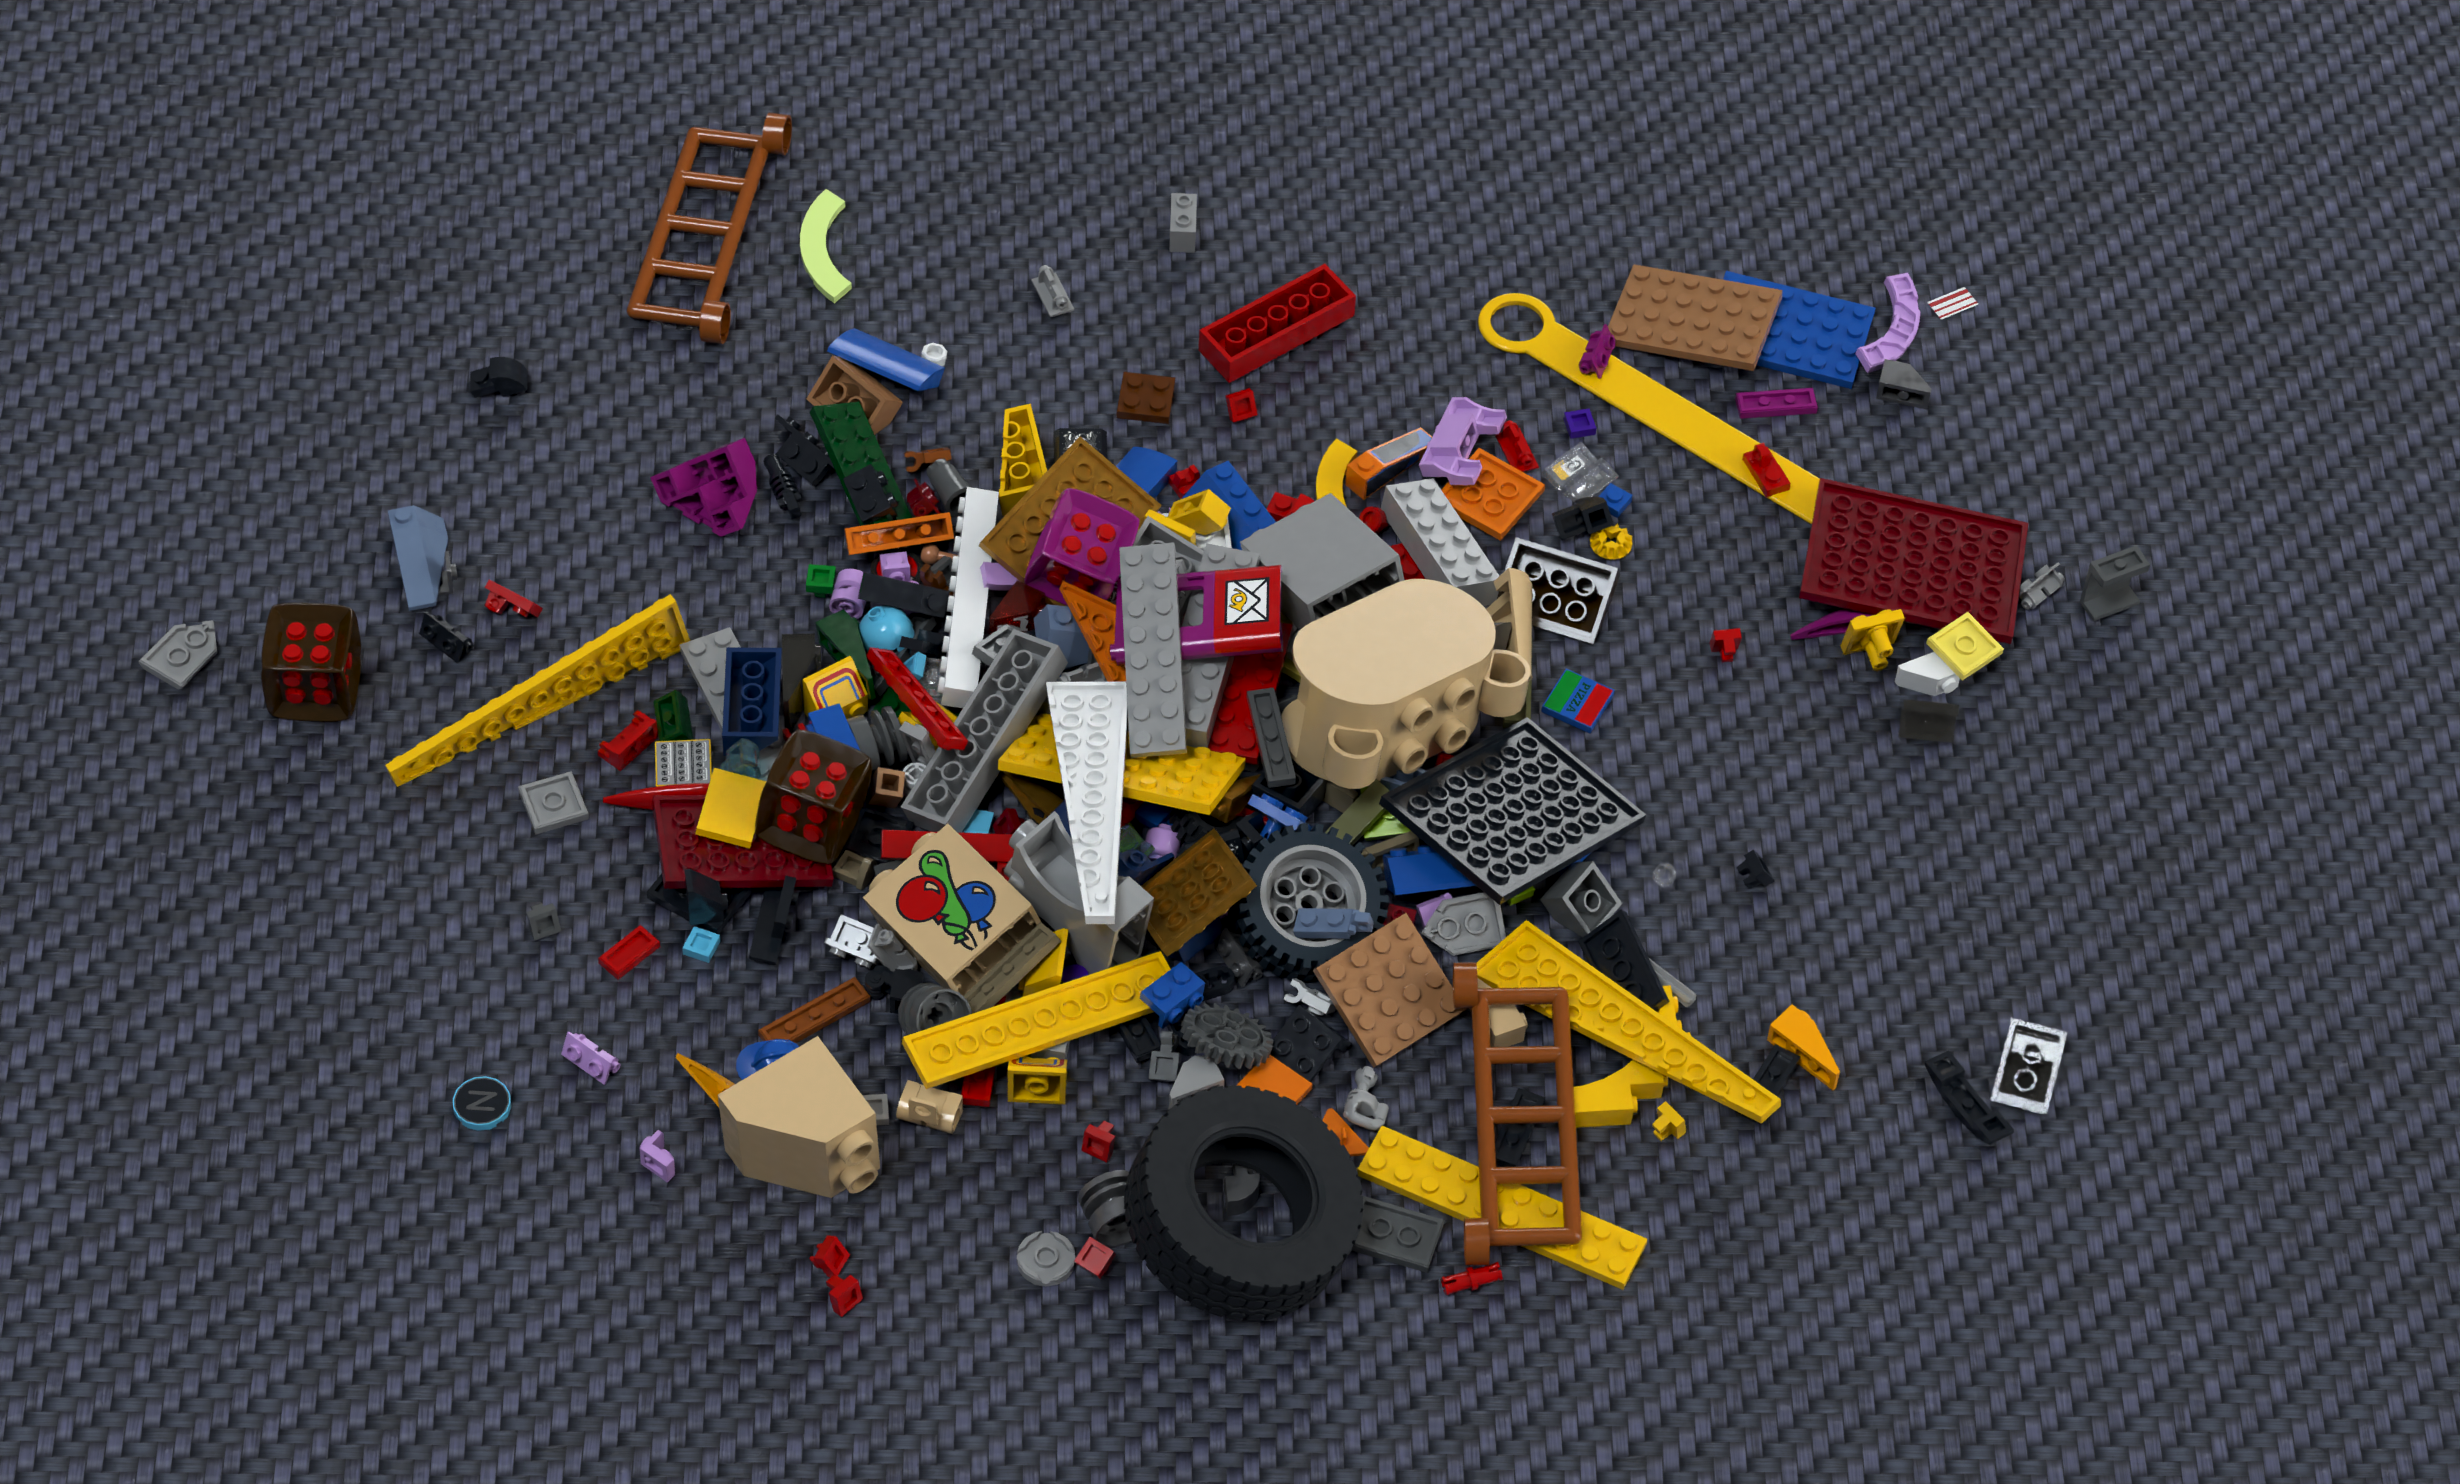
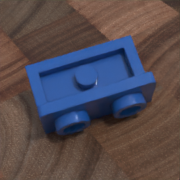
[1140,962,1205,1029]

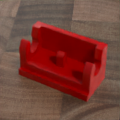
[598,710,658,771]

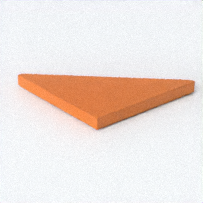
[1059,581,1126,682]

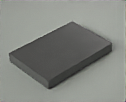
[1352,1195,1445,1273]

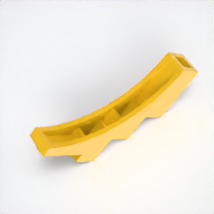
[1574,985,1691,1128]

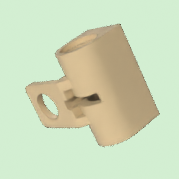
[896,1080,963,1134]

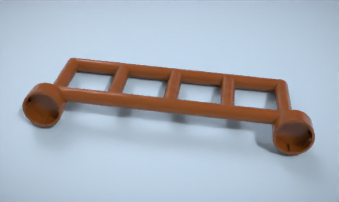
[627,112,792,344]
[1453,962,1582,1265]

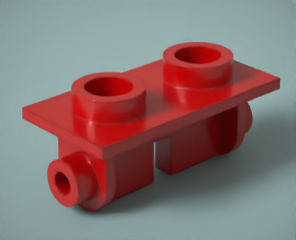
[1495,420,1539,472]

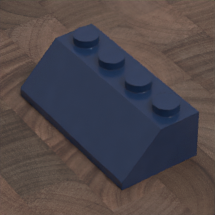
[722,647,782,756]

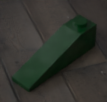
[815,609,876,700]

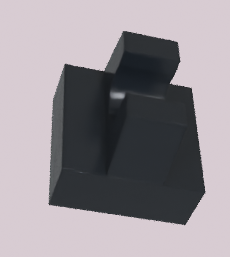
[1736,850,1774,889]

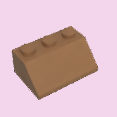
[806,355,903,435]

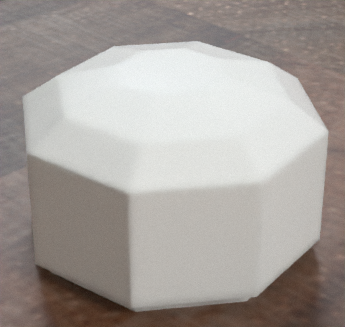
[921,343,947,366]

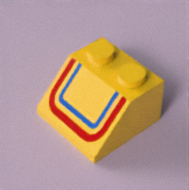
[803,656,868,719]
[1008,1056,1067,1104]

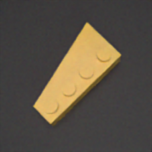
[998,403,1047,516]

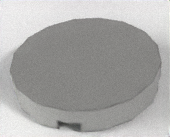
[1017,1231,1075,1287]

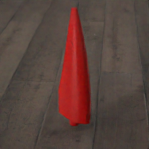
[603,783,710,810]

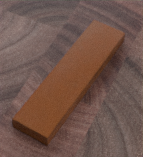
[758,977,871,1043]

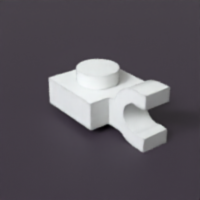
[1284,978,1336,1016]

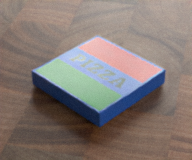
[1541,669,1615,733]

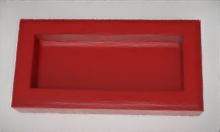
[598,925,660,980]

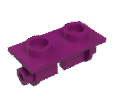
[1579,324,1615,379]

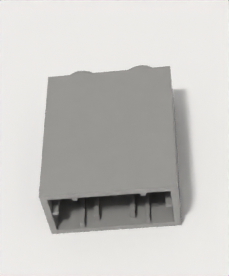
[1240,493,1404,630]

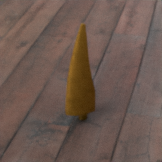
[997,771,1063,824]
[1211,774,1261,823]

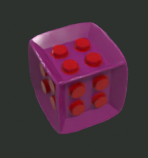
[1024,488,1140,606]

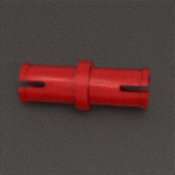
[1441,1262,1503,1296]

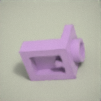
[880,552,910,581]
[640,1130,675,1183]

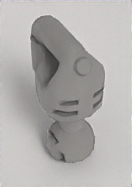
[1343,1066,1389,1131]

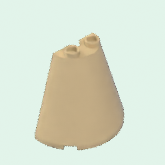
[1486,568,1532,681]

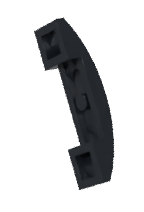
[1925,1050,2014,1145]

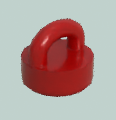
[1359,507,1388,533]

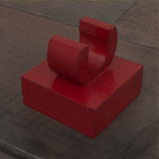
[993,808,1025,834]

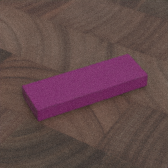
[1735,388,1818,419]

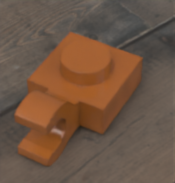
[904,447,952,472]

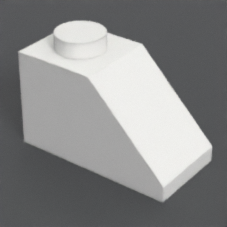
[1895,652,1960,696]

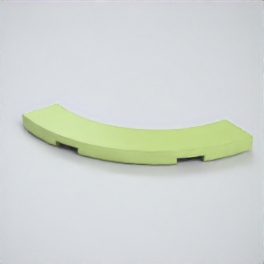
[800,189,852,304]

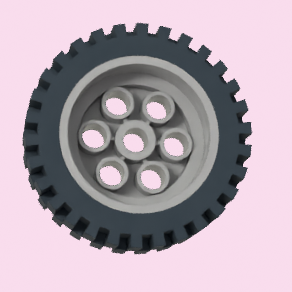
[1230,823,1389,983]

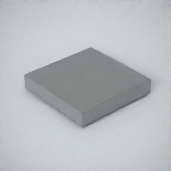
[518,771,589,835]

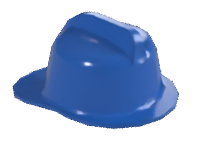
[736,1039,799,1080]

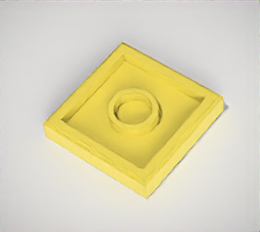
[1926,612,2004,681]

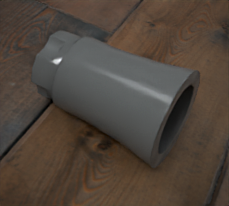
[927,459,973,517]

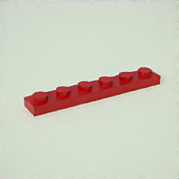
[866,647,968,750]

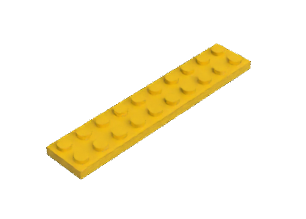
[902,951,1171,1089]
[1357,1126,1647,1290]

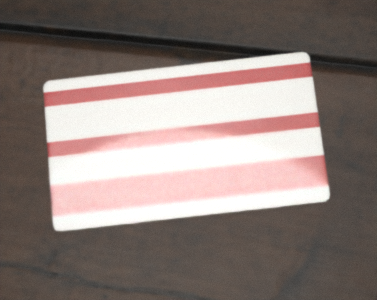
[1928,287,1978,319]

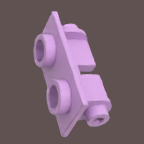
[561,1032,621,1085]

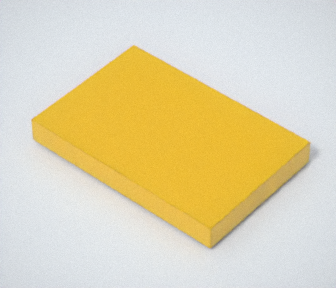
[695,768,767,849]

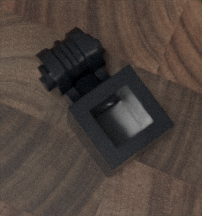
[865,965,924,1014]

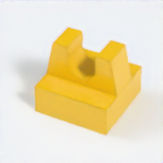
[1652,1101,1686,1141]

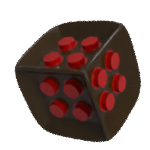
[261,602,361,722]
[755,730,872,864]

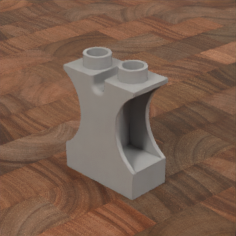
[1004,811,1154,975]

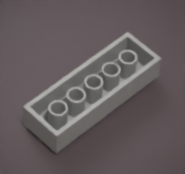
[1381,478,1499,606]

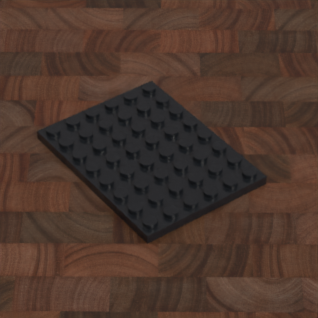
[1379,717,1646,905]

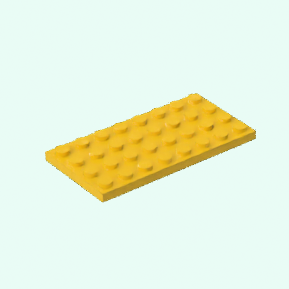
[998,714,1246,815]

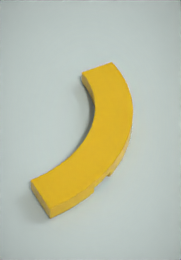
[1315,438,1358,507]

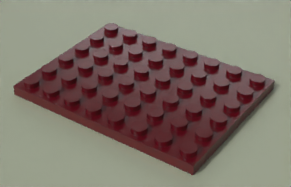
[1799,478,2028,644]

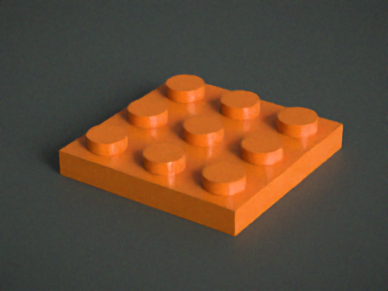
[1441,448,1545,541]

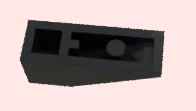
[858,572,950,618]

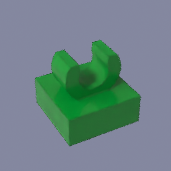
[806,564,836,598]

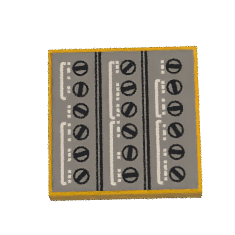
[655,739,712,787]

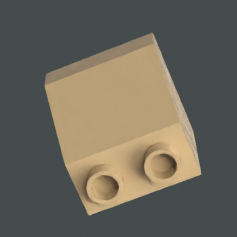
[718,1036,880,1198]

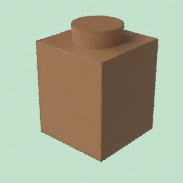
[868,767,905,809]

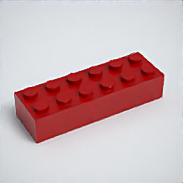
[1198,264,1356,383]

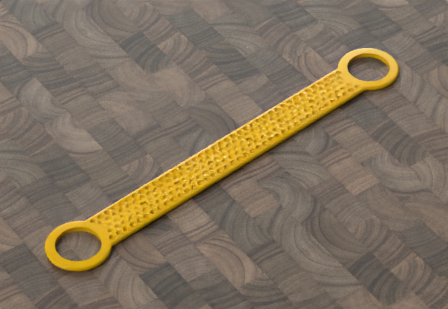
[1478,293,1820,524]

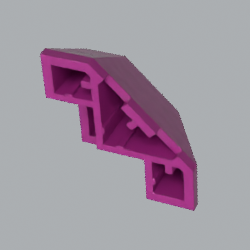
[650,437,757,537]

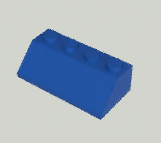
[1182,461,1276,550]
[1383,845,1476,895]

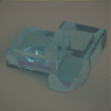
[721,738,761,779]

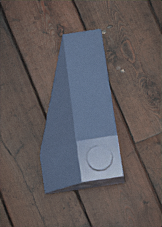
[387,505,449,611]

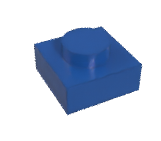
[1598,483,1633,518]

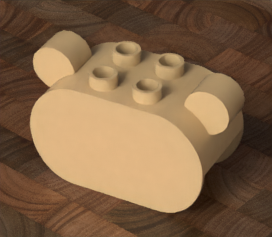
[1281,579,1531,789]

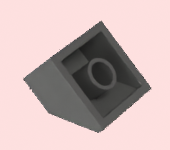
[1540,861,1622,937]

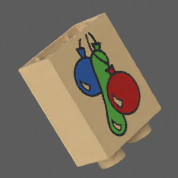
[863,824,1042,996]

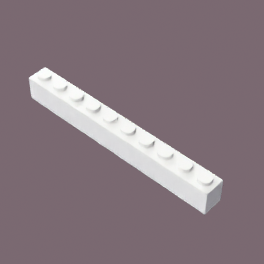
[937,487,999,708]

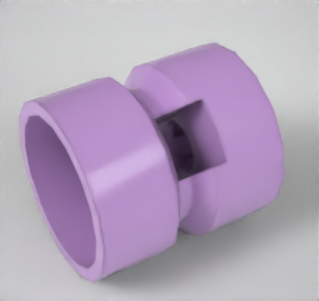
[829,569,866,619]

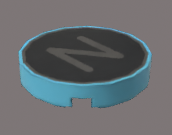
[453,1076,511,1131]

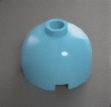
[859,605,915,653]

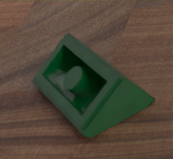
[653,690,693,741]

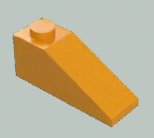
[1767,1004,1840,1090]

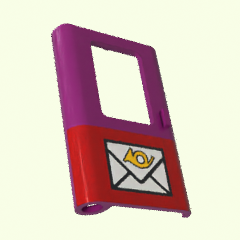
[1110,565,1283,666]

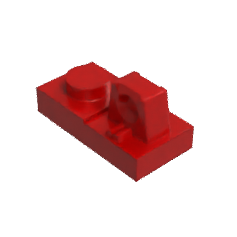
[1742,442,1791,497]
[485,579,543,618]

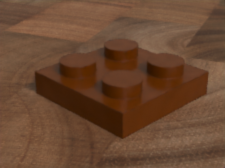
[1117,372,1175,424]

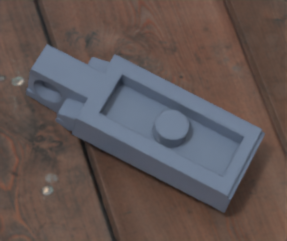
[1293,908,1374,939]

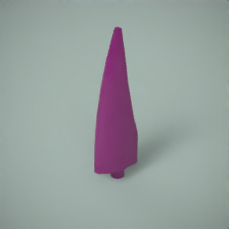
[1790,608,1874,640]

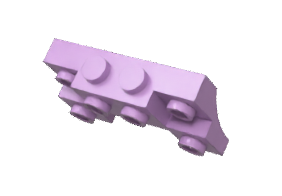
[1419,397,1507,486]

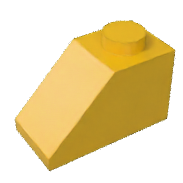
[1168,489,1231,535]

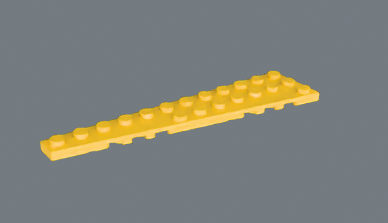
[1477,920,1781,1124]

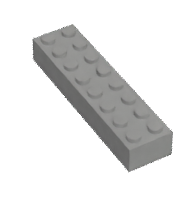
[1181,543,1260,748]
[901,629,1068,833]

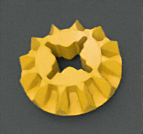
[1590,523,1632,560]

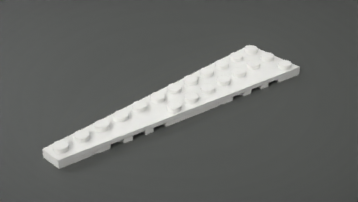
[1046,681,1128,924]

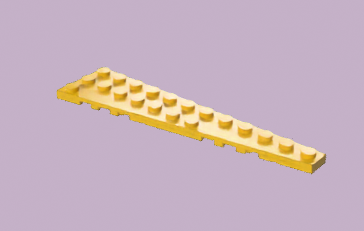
[385,594,690,787]

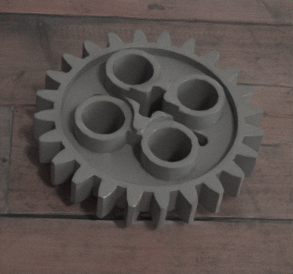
[1181,1003,1274,1069]

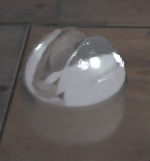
[1653,863,1677,887]

